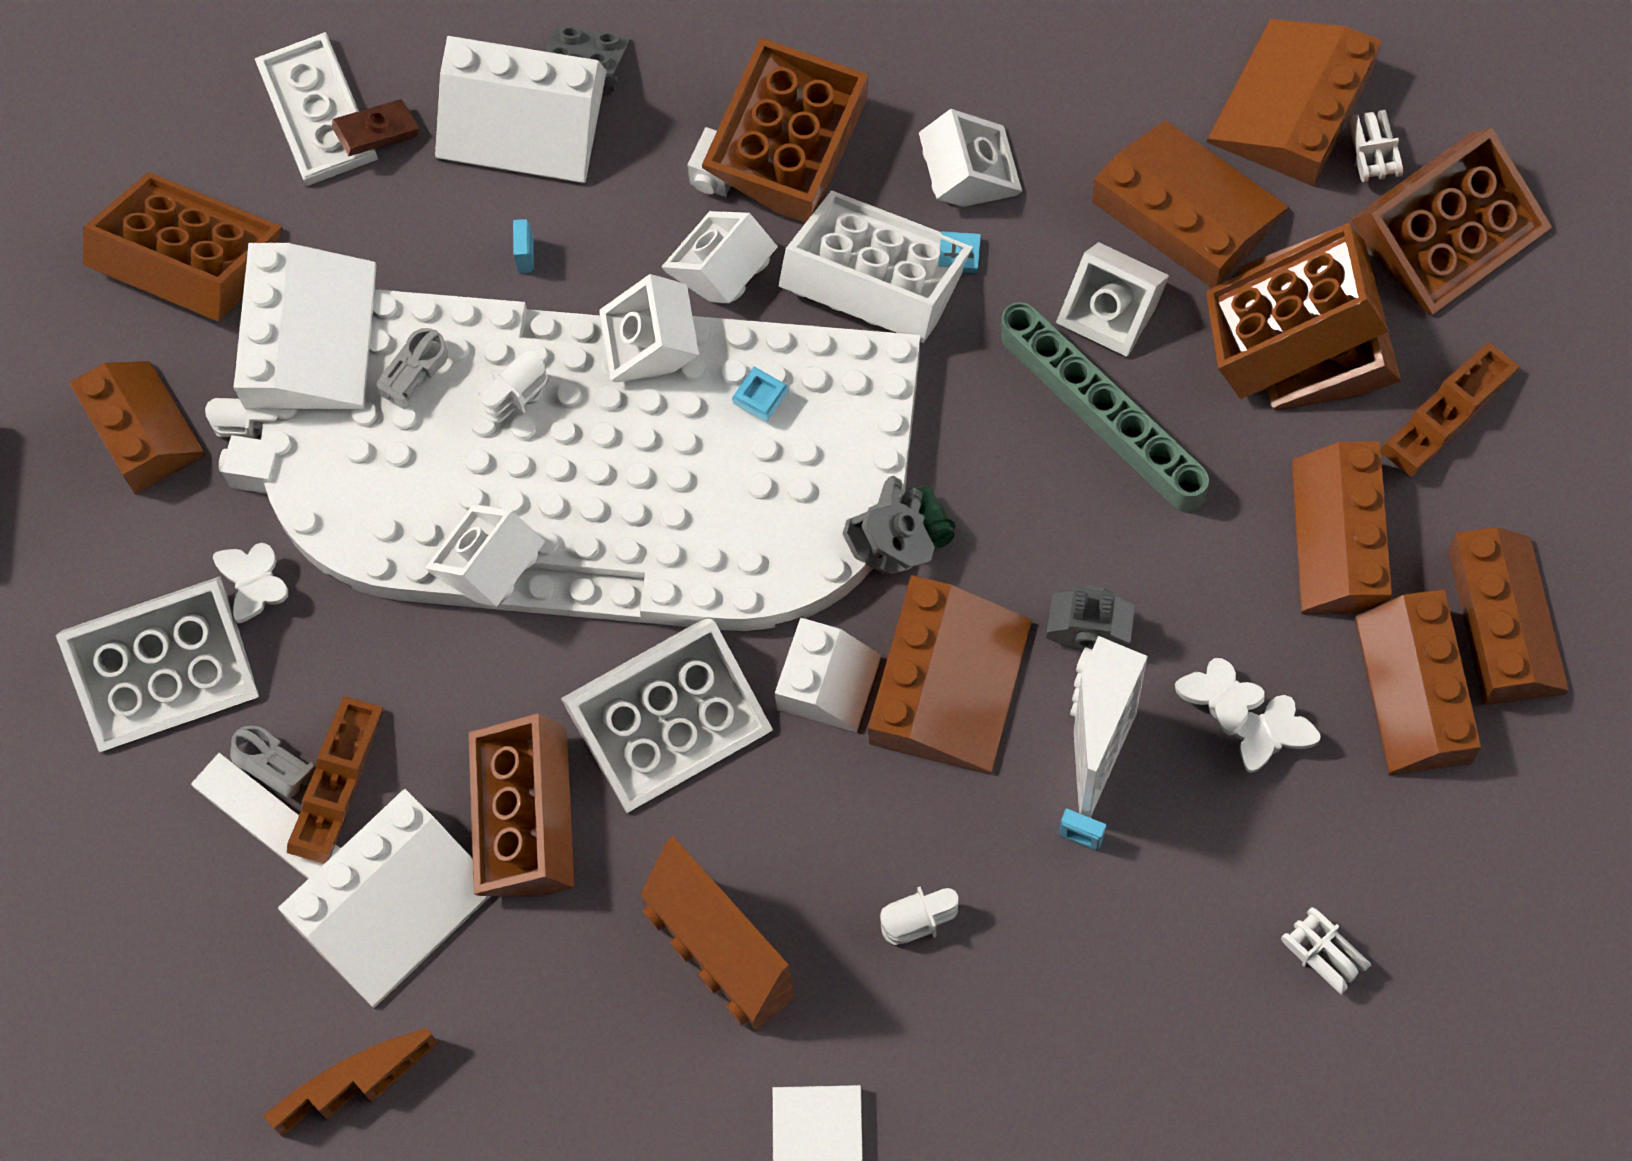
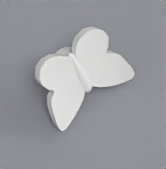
[213,543,288,623]
[1175,658,1265,735]
[1234,695,1321,773]

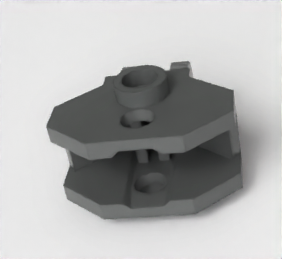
[842,475,935,576]
[1046,585,1135,649]

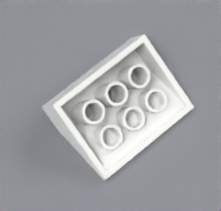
[435,36,607,184]
[779,190,973,343]
[234,243,377,409]
[56,576,259,752]
[561,618,773,813]
[1070,636,1148,818]
[278,789,491,1008]

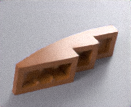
[1381,342,1520,478]
[287,695,383,864]
[263,1028,439,1137]

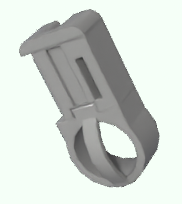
[376,328,448,409]
[230,725,313,798]

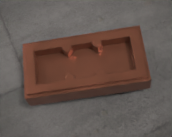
[331,99,419,156]

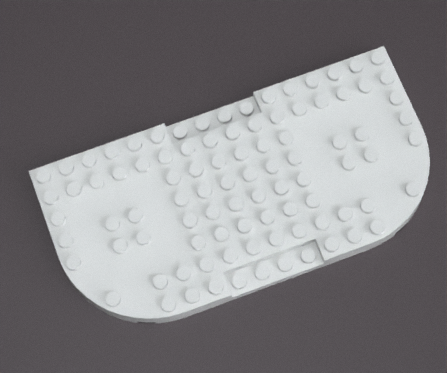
[261,290,920,631]

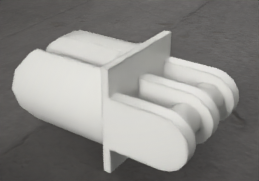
[1347,110,1403,182]
[480,351,549,423]
[205,398,279,439]
[880,887,958,945]
[1281,907,1371,995]

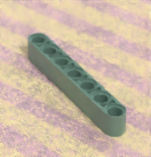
[1001,302,1209,513]

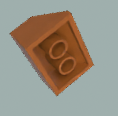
[69,361,206,494]

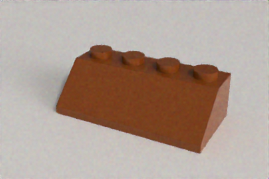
[1291,441,1392,614]
[1448,527,1569,705]
[1355,589,1481,775]
[469,713,574,896]

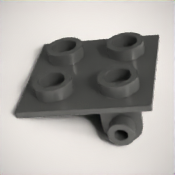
[544,26,630,94]

